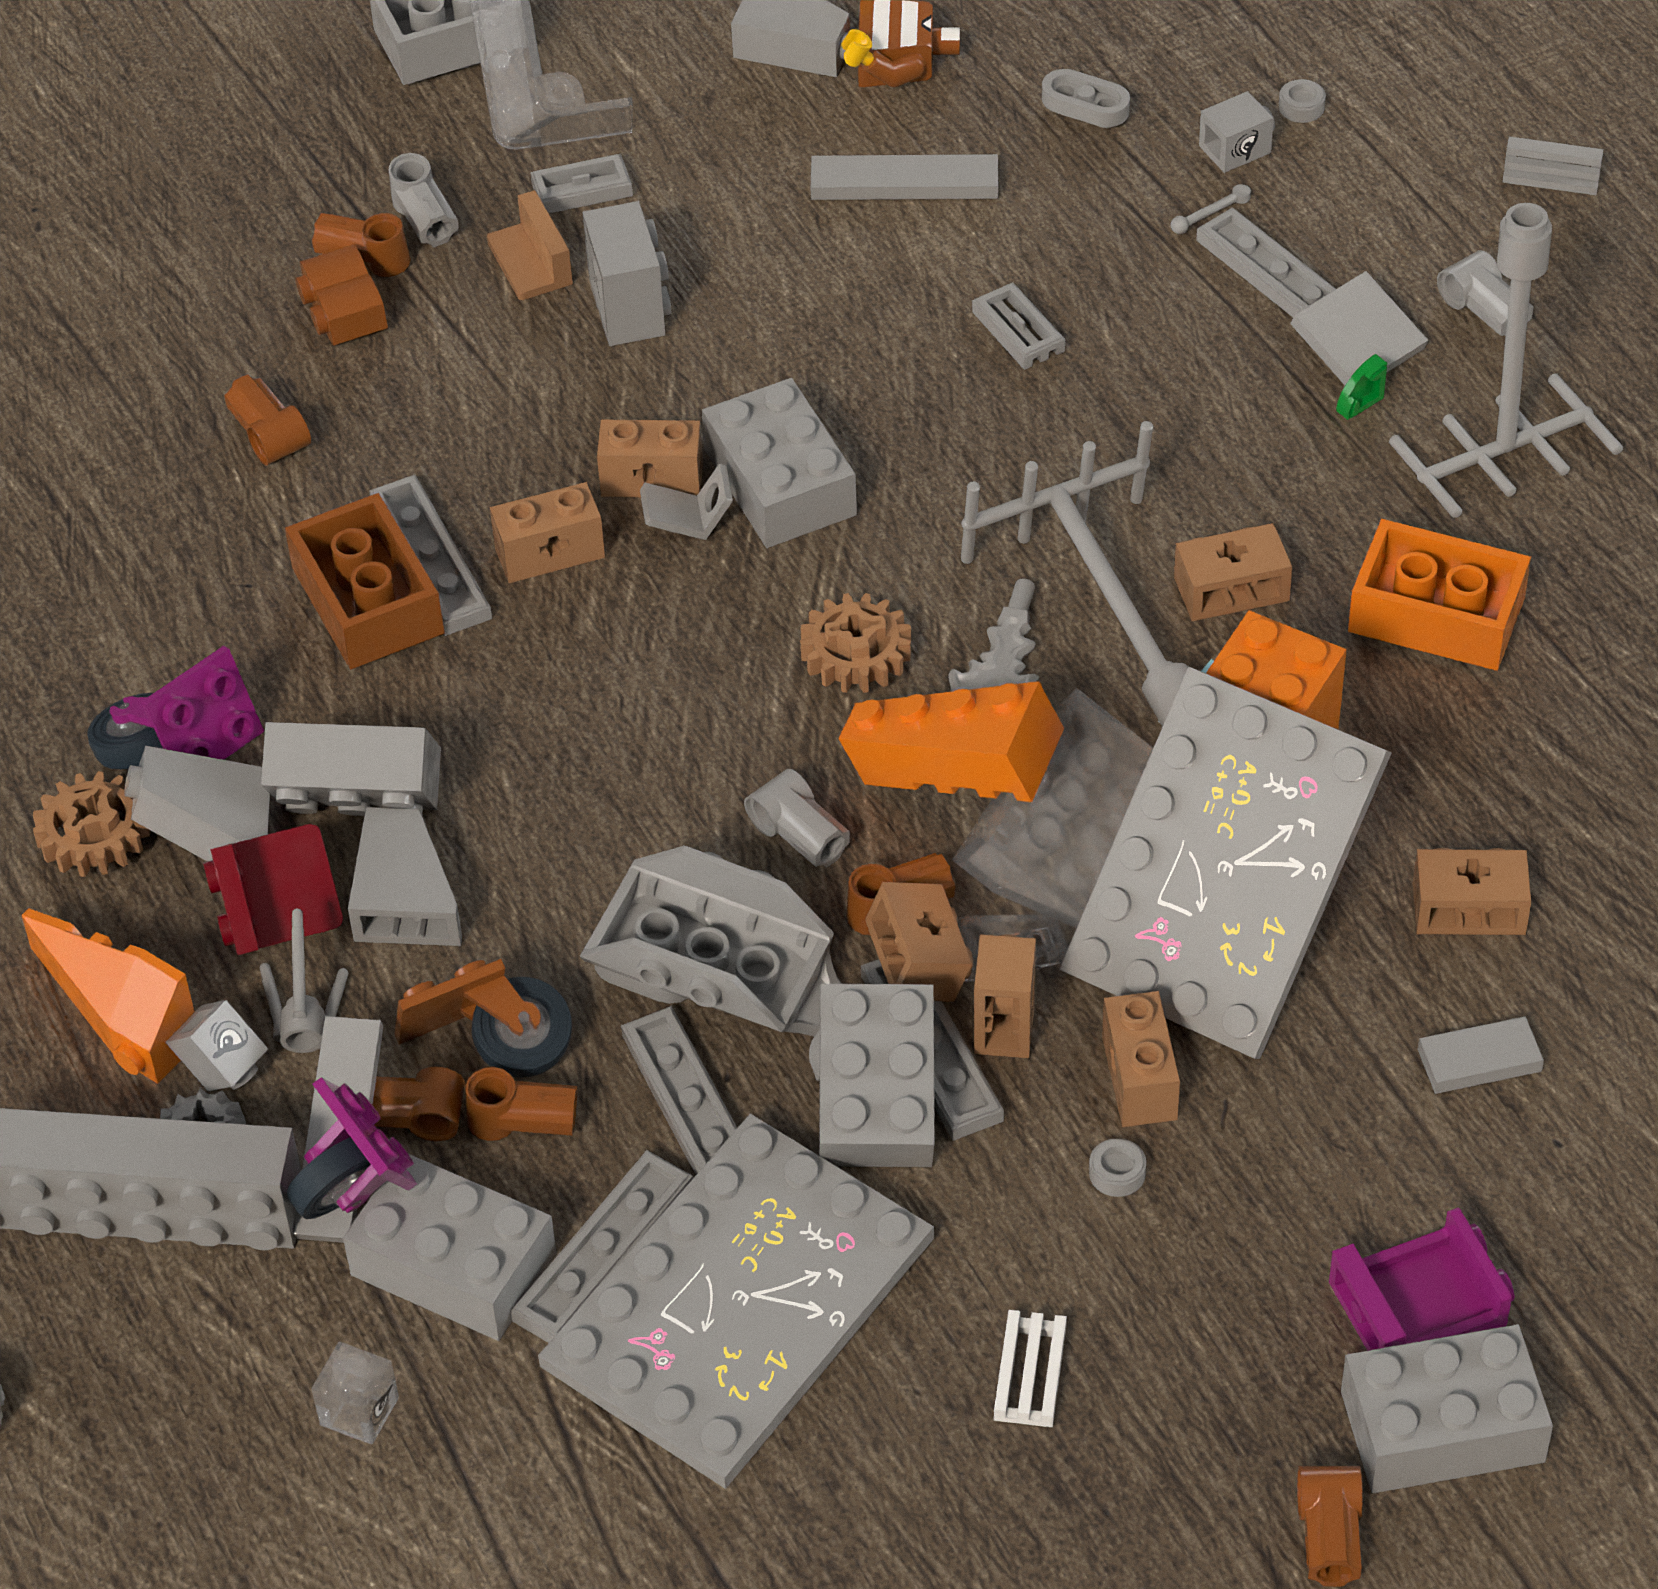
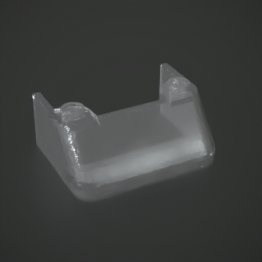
[470,0,633,150]

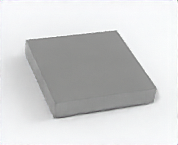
[1291,271,1428,385]

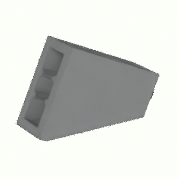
[731,0,850,77]
[124,746,270,861]
[348,807,462,946]

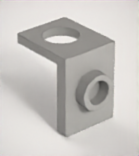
[640,464,733,540]

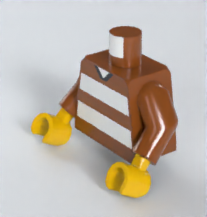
[841,0,960,88]

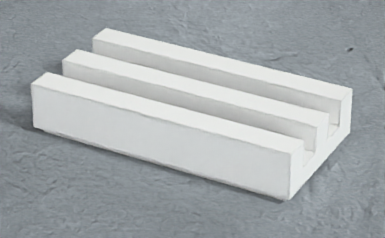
[994,1310,1067,1427]

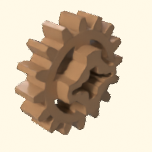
[800,593,911,693]
[33,771,151,877]

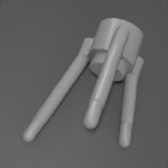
[260,908,348,1053]

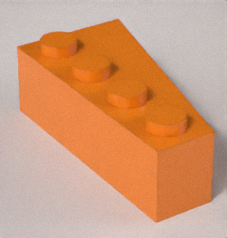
[838,681,1064,802]

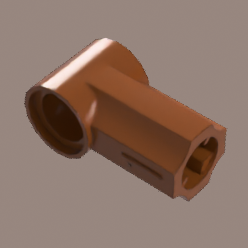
[312,213,411,277]
[224,374,311,465]
[846,853,955,936]
[372,1067,465,1141]
[465,1067,578,1141]
[1297,1466,1362,1587]

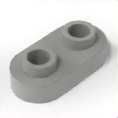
[1042,69,1130,128]

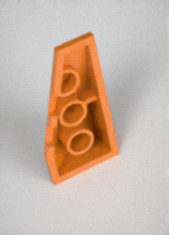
[21,908,195,1084]

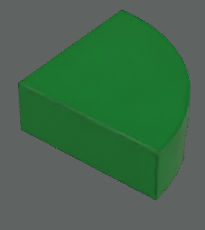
[1336,353,1387,420]

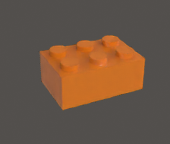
[1348,519,1531,671]

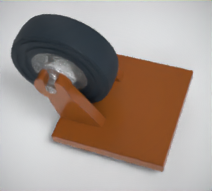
[395,959,572,1078]

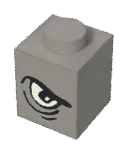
[1199,91,1275,173]
[166,1000,268,1091]

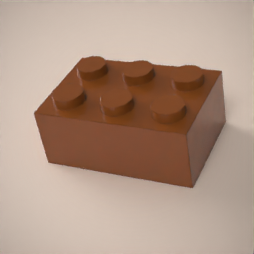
[285,493,445,670]

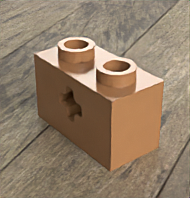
[597,420,703,497]
[490,482,605,583]
[1174,523,1292,621]
[1413,848,1531,935]
[865,882,973,1002]
[974,934,1036,1058]
[1102,991,1180,1127]

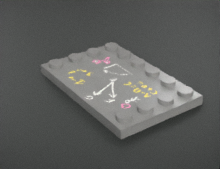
[1059,666,1392,1059]
[538,1114,934,1489]

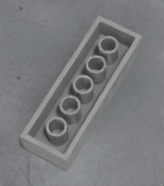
[0,1108,301,1250]

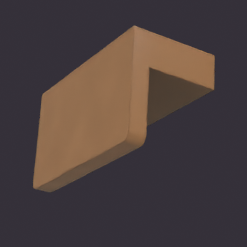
[487,190,573,300]

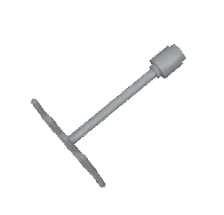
[1389,203,1623,518]
[961,421,1188,727]

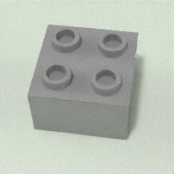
[582,201,671,346]

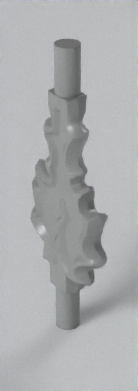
[948,579,1039,692]

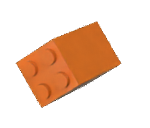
[1206,610,1347,730]

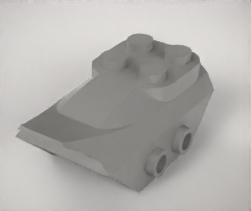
[580,846,841,1036]

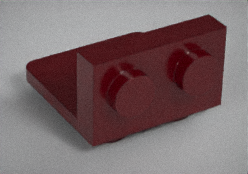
[203,824,343,955]

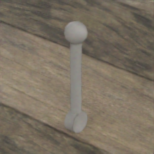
[1171,184,1251,235]

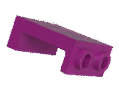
[1329,1207,1515,1351]

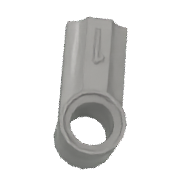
[388,153,458,247]
[1437,250,1534,337]
[744,769,850,868]

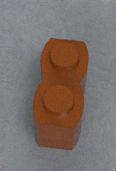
[295,244,388,346]

